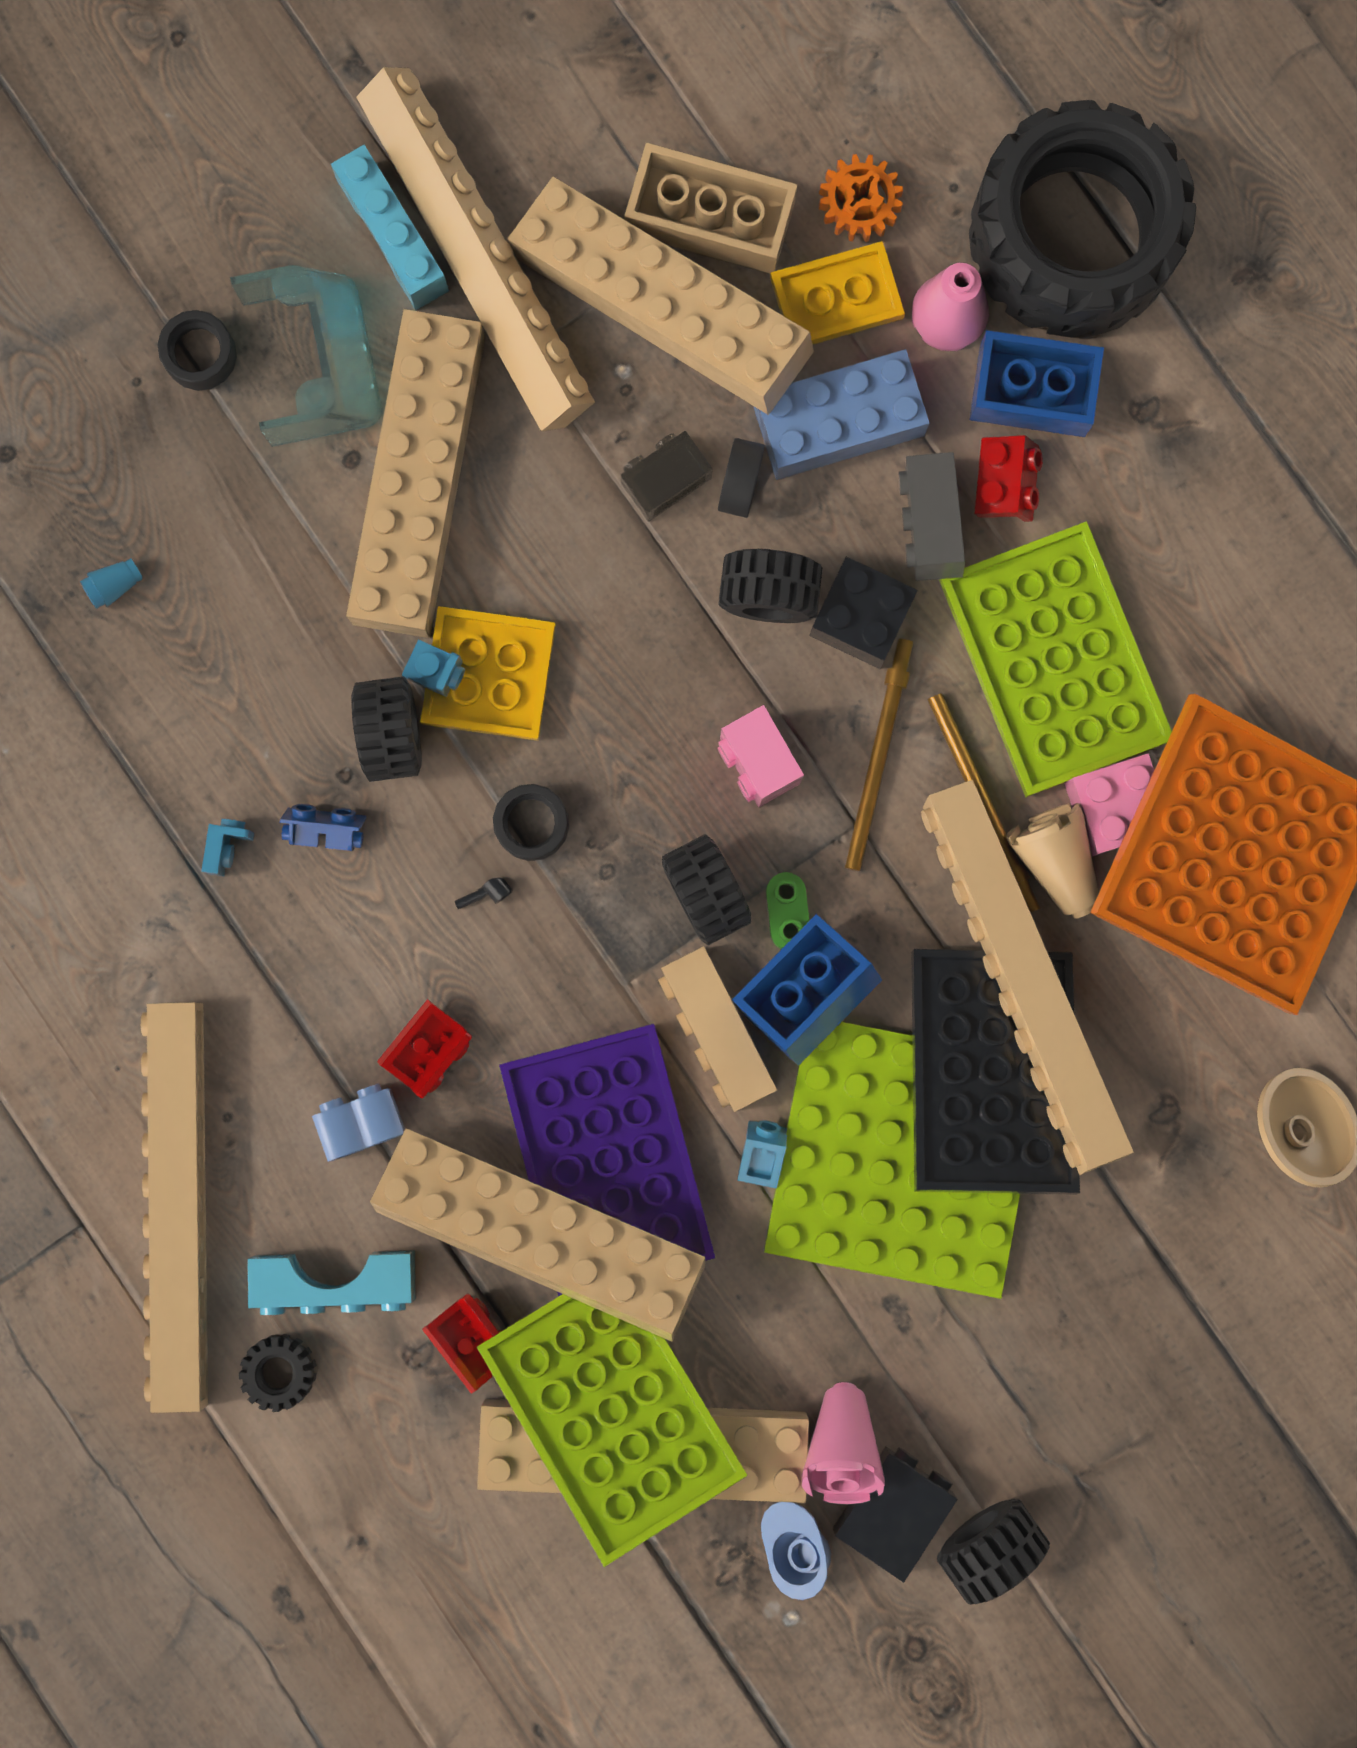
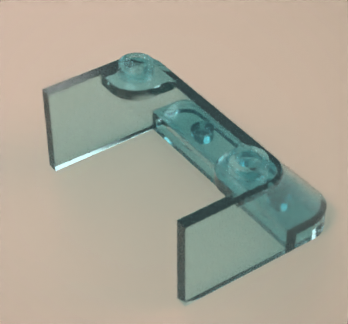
[230,265,382,447]

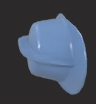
[761,1502,831,1600]

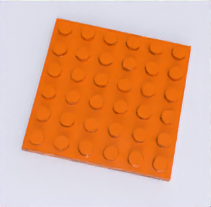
[1090,694,1357,1015]

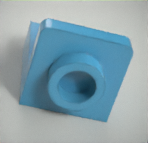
[402,639,465,697]
[202,819,254,876]
[737,1120,787,1189]

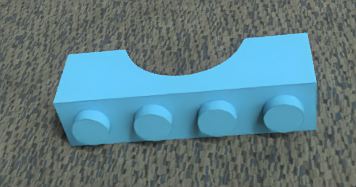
[331,144,449,310]
[247,1250,416,1315]

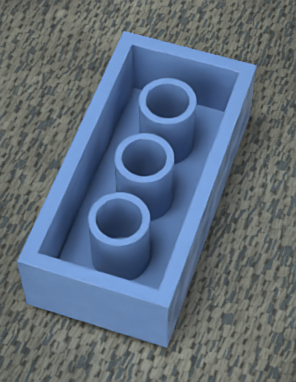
[753,349,930,480]

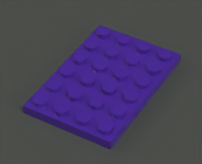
[499,1024,715,1297]

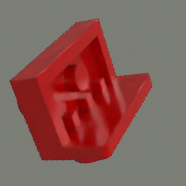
[974,435,1043,522]
[377,999,472,1099]
[422,1293,503,1393]

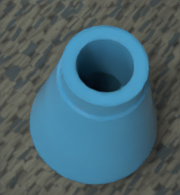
[80,558,143,609]

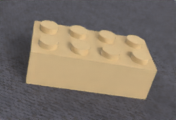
[624,143,798,274]

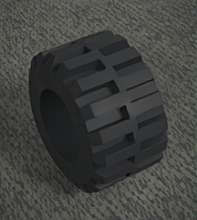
[718,549,823,623]
[351,676,422,782]
[662,834,751,945]
[937,1499,1050,1605]

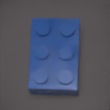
[969,330,1104,437]
[732,914,882,1066]

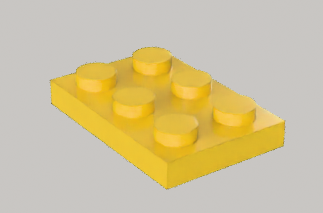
[770,241,905,345]

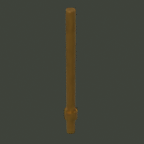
[845,639,913,871]
[928,693,1040,913]

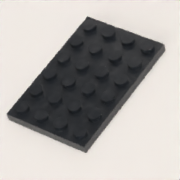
[911,949,1080,1195]

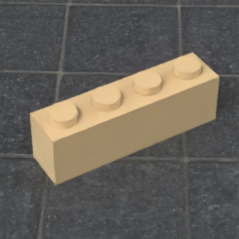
[658,946,777,1112]

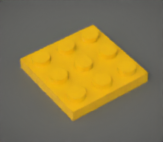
[420,606,556,741]

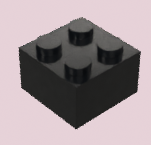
[809,556,918,669]

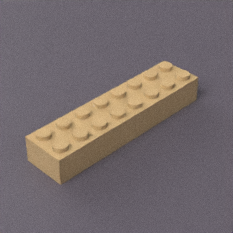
[508,177,814,415]
[346,309,485,638]
[370,1128,705,1342]
[477,1399,809,1503]

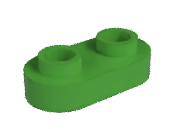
[766,872,809,950]

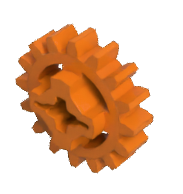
[819,154,903,242]

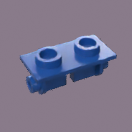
[280,804,366,851]

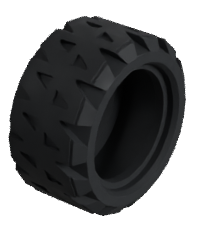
[969,100,1197,338]

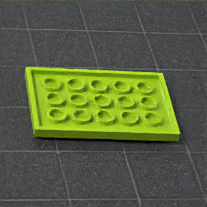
[939,521,1172,797]
[477,1294,748,1567]

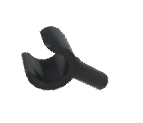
[455,878,512,909]

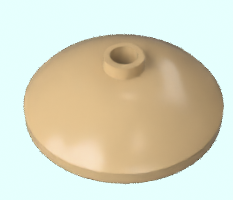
[1257,1068,1357,1188]

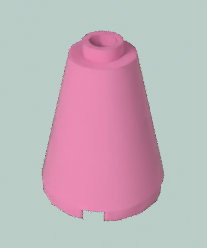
[912,263,989,351]
[802,1382,885,1504]

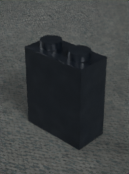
[833,1446,958,1583]

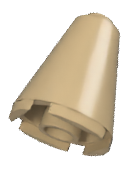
[1006,803,1099,918]

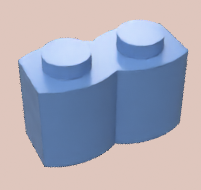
[312,1084,405,1162]

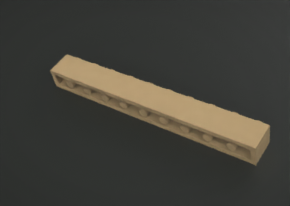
[356,67,595,431]
[921,780,1134,1175]
[141,1002,208,1413]

